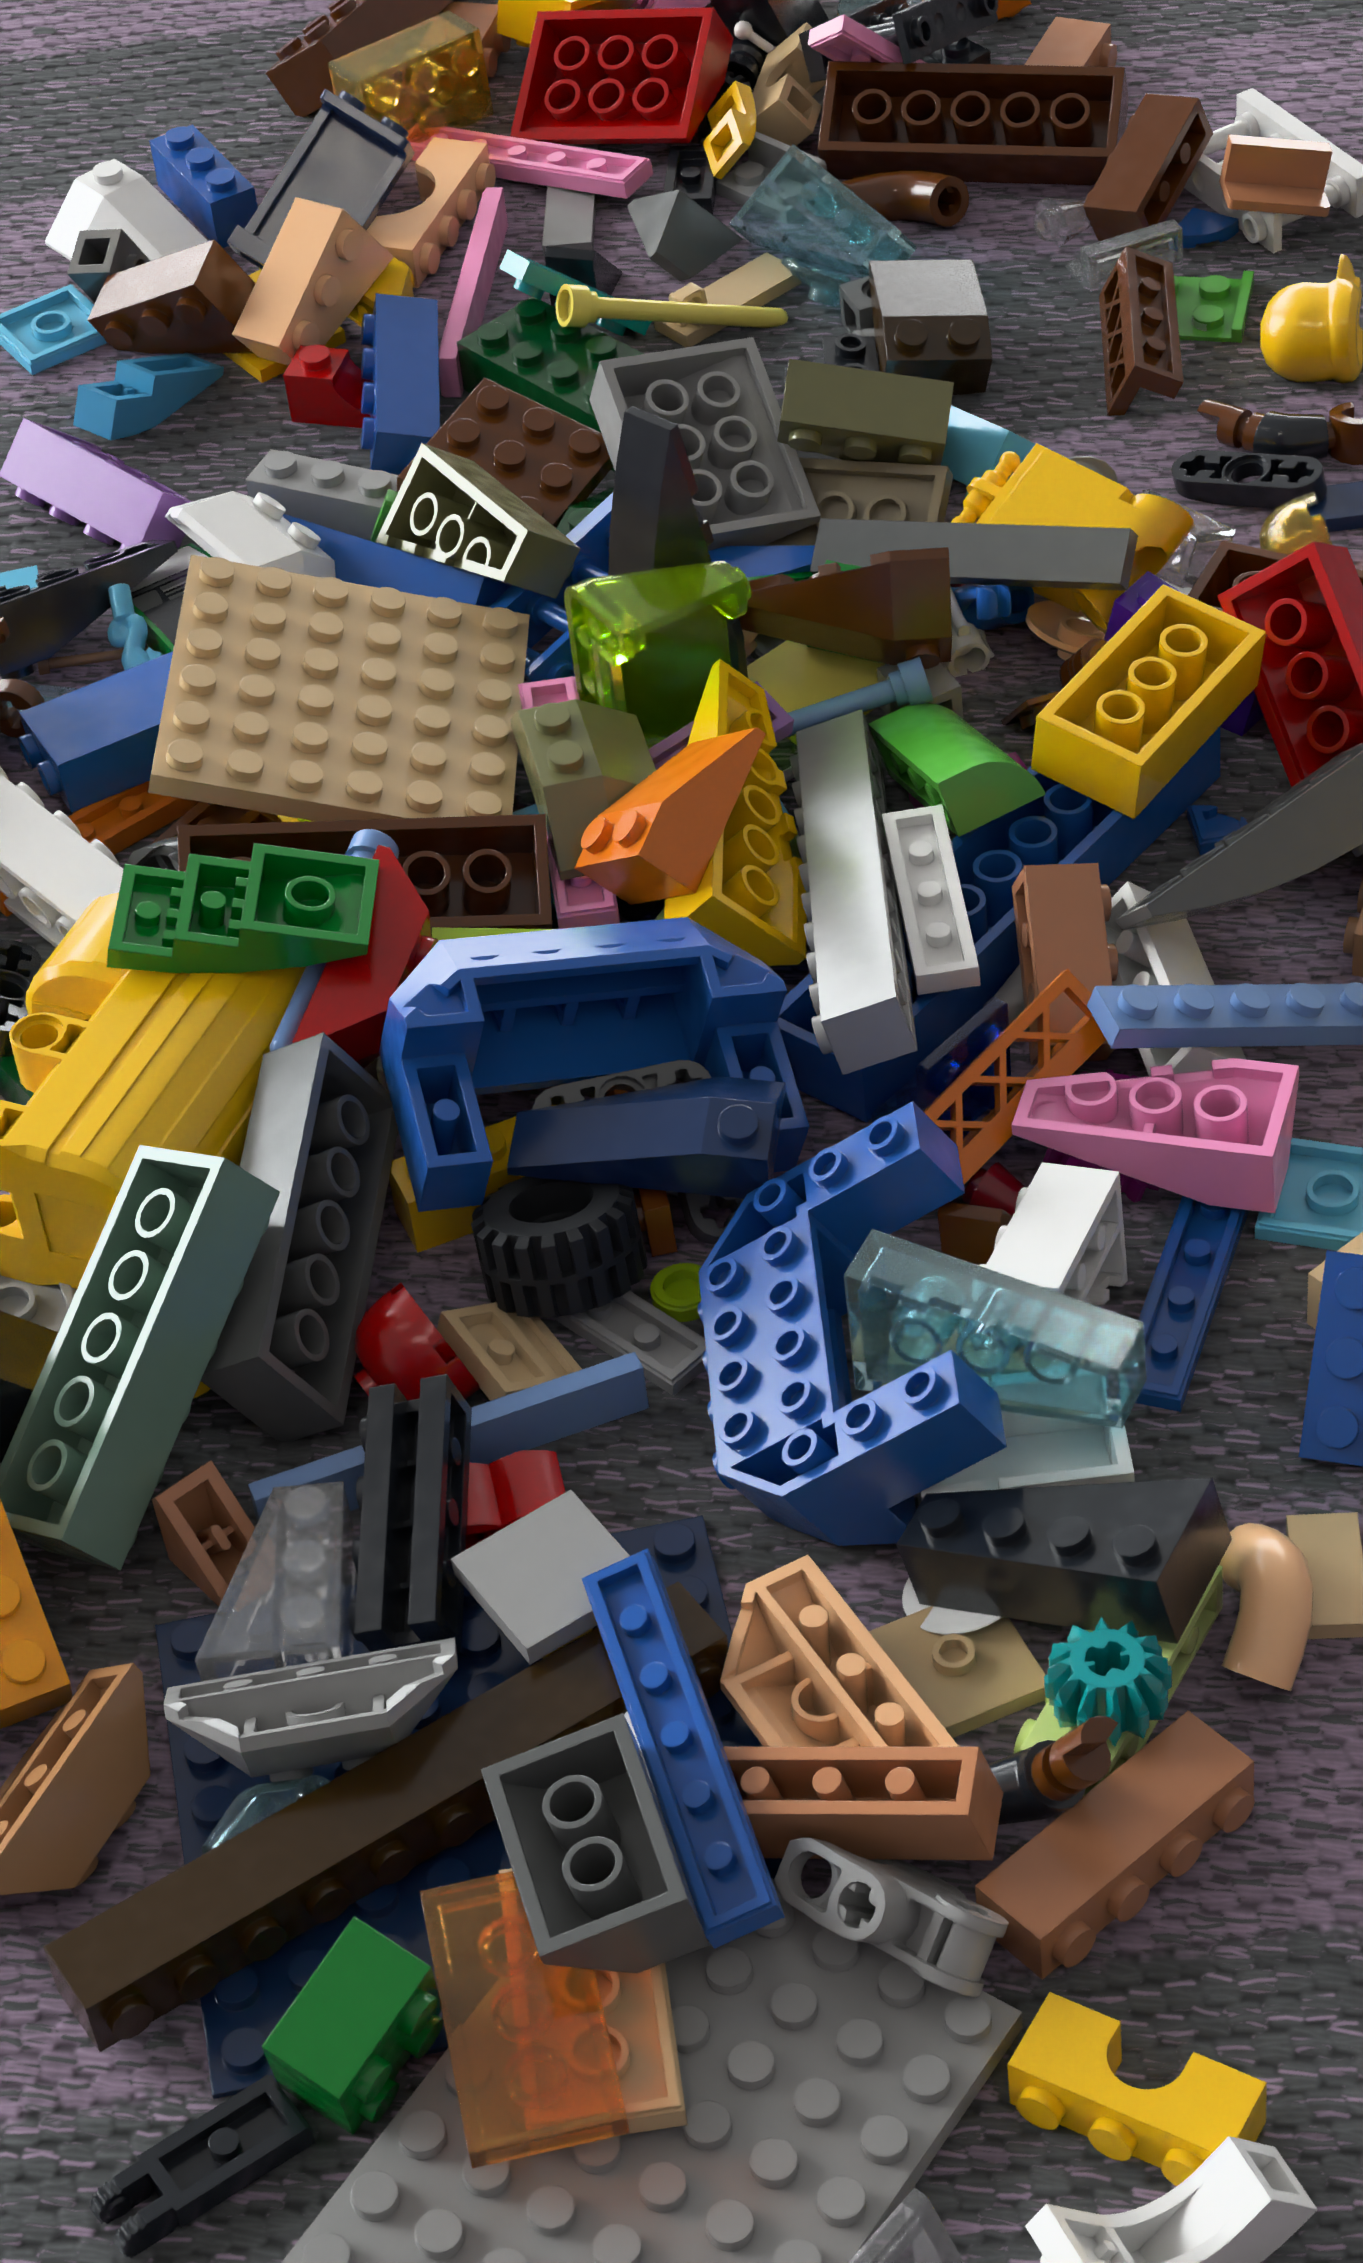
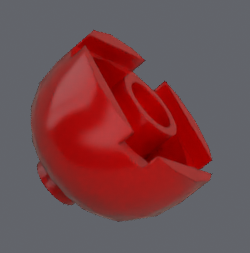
[354,1282,480,1400]

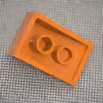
[575,727,766,905]

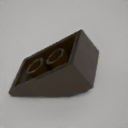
[868,259,993,395]

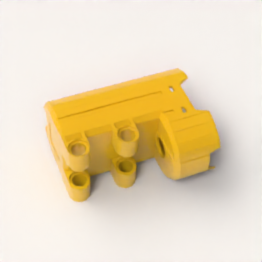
[0,893,306,1289]

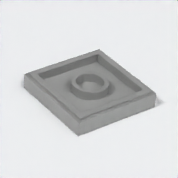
[451,1490,630,1665]

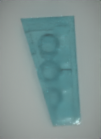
[844,1229,1147,1428]

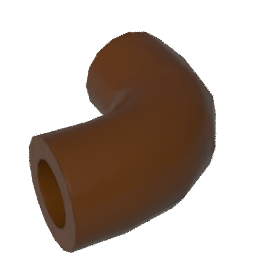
[830,171,969,232]

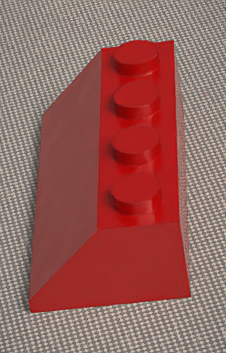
[1217,541,1363,787]

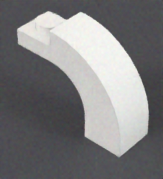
[1025,2136,1318,2263]

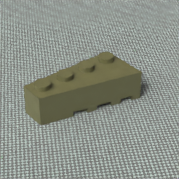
[375,443,581,599]

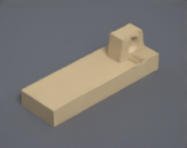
[654,252,802,347]

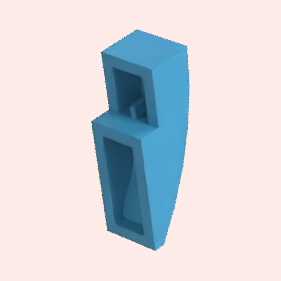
[73,353,224,440]

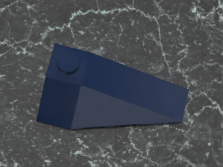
[507,1076,786,1199]

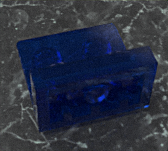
[871,997,1013,1139]

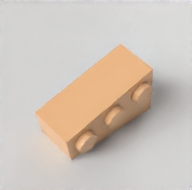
[232,197,394,365]

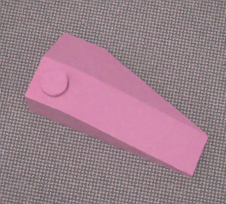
[1011,1058,1299,1213]

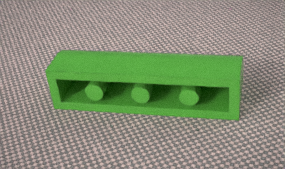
[868,703,1046,837]

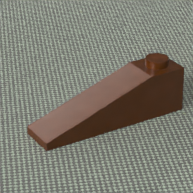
[723,547,952,669]

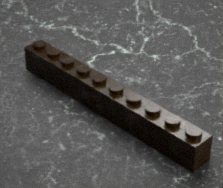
[43,1581,728,2052]

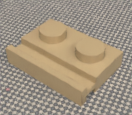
[437,1302,582,1401]

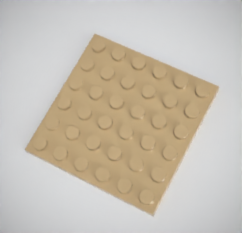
[148,555,530,821]

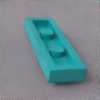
[499,249,651,336]

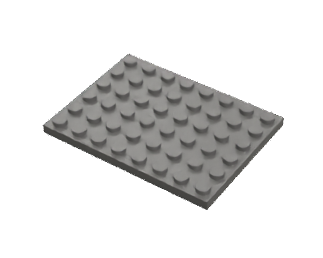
[281,1878,1023,2263]

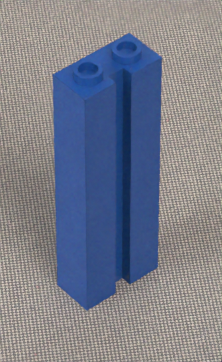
[18,651,173,812]

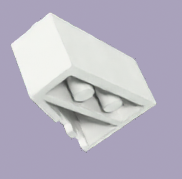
[973,1162,1128,1345]

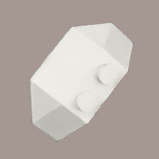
[165,491,336,578]

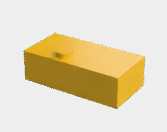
[1031,584,1266,819]

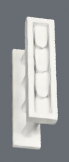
[1184,88,1363,253]

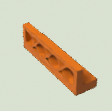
[924,969,1106,1184]

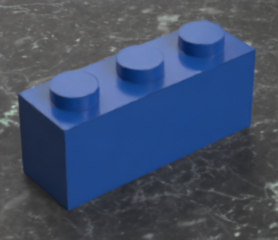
[149,124,258,248]

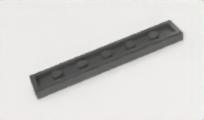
[810,518,1138,591]

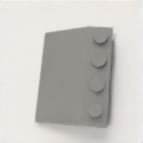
[589,337,821,551]

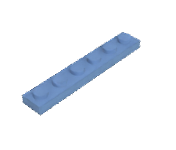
[1087,982,1363,1049]

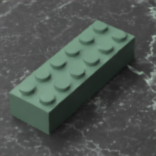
[0,1145,280,1571]

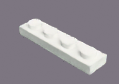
[882,804,981,995]

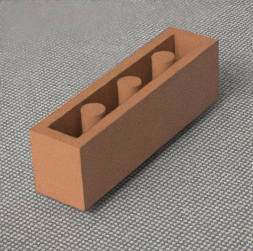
[975,1710,1255,1980]
[724,1747,1003,1860]

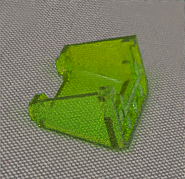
[564,560,751,749]

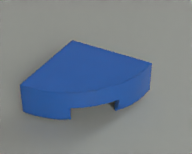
[1170,207,1239,248]
[1187,805,1248,855]

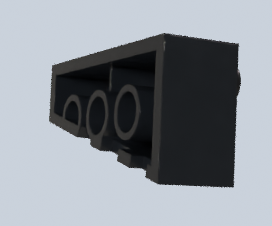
[897,1478,1232,1644]

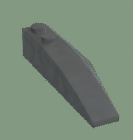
[1115,743,1363,930]

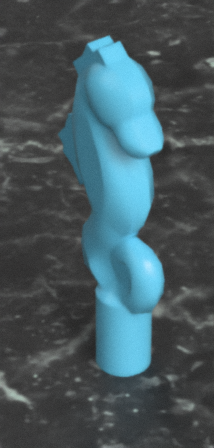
[107,583,164,670]

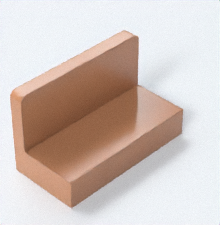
[1219,135,1332,217]

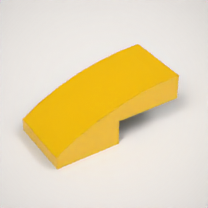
[703,81,757,180]

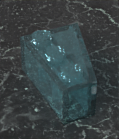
[729,144,918,278]

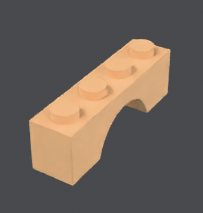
[366,137,496,288]

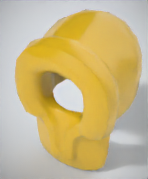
[1260,254,1363,383]

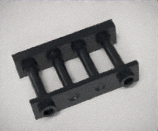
[799,0,998,83]

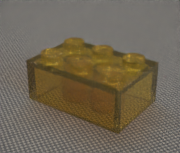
[328,11,494,143]

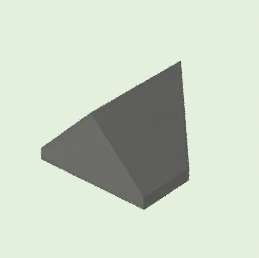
[627,189,743,281]

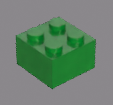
[261,1916,444,2134]

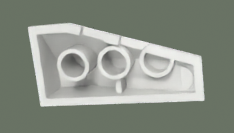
[45,159,208,261]

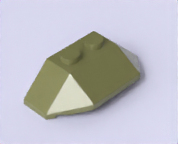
[511,699,656,881]

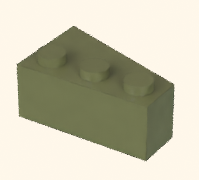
[777,359,954,466]

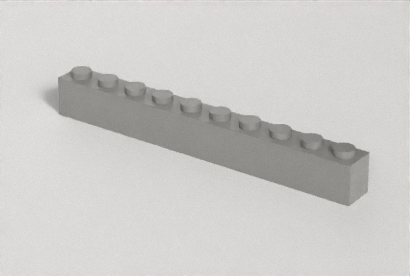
[790,709,918,1075]

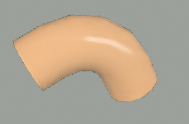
[1219,1523,1313,1691]

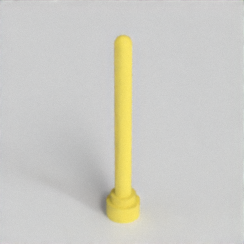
[556,284,788,328]

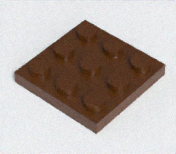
[397,377,613,528]

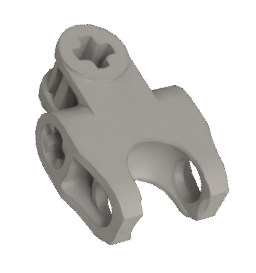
[774,1838,1009,1997]

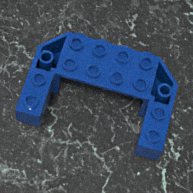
[379,917,810,1212]
[698,1101,1007,1546]

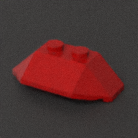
[292,845,438,1068]

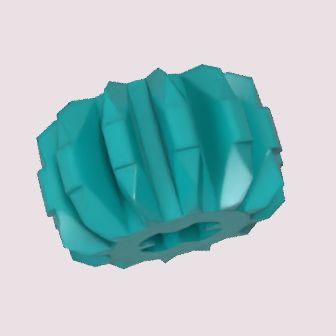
[1044,1616,1172,1747]

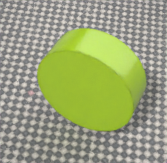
[650,1263,701,1322]

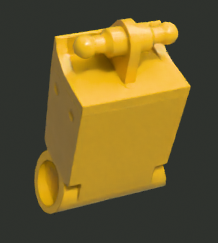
[951,443,1194,634]

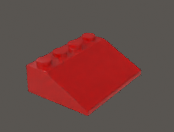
[510,7,734,144]

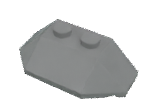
[163,1637,458,1783]

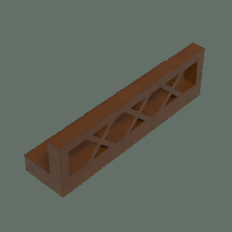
[1099,246,1183,416]

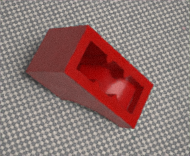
[283,344,370,428]

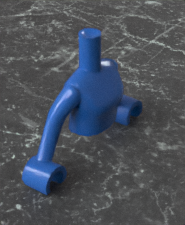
[951,584,1035,631]

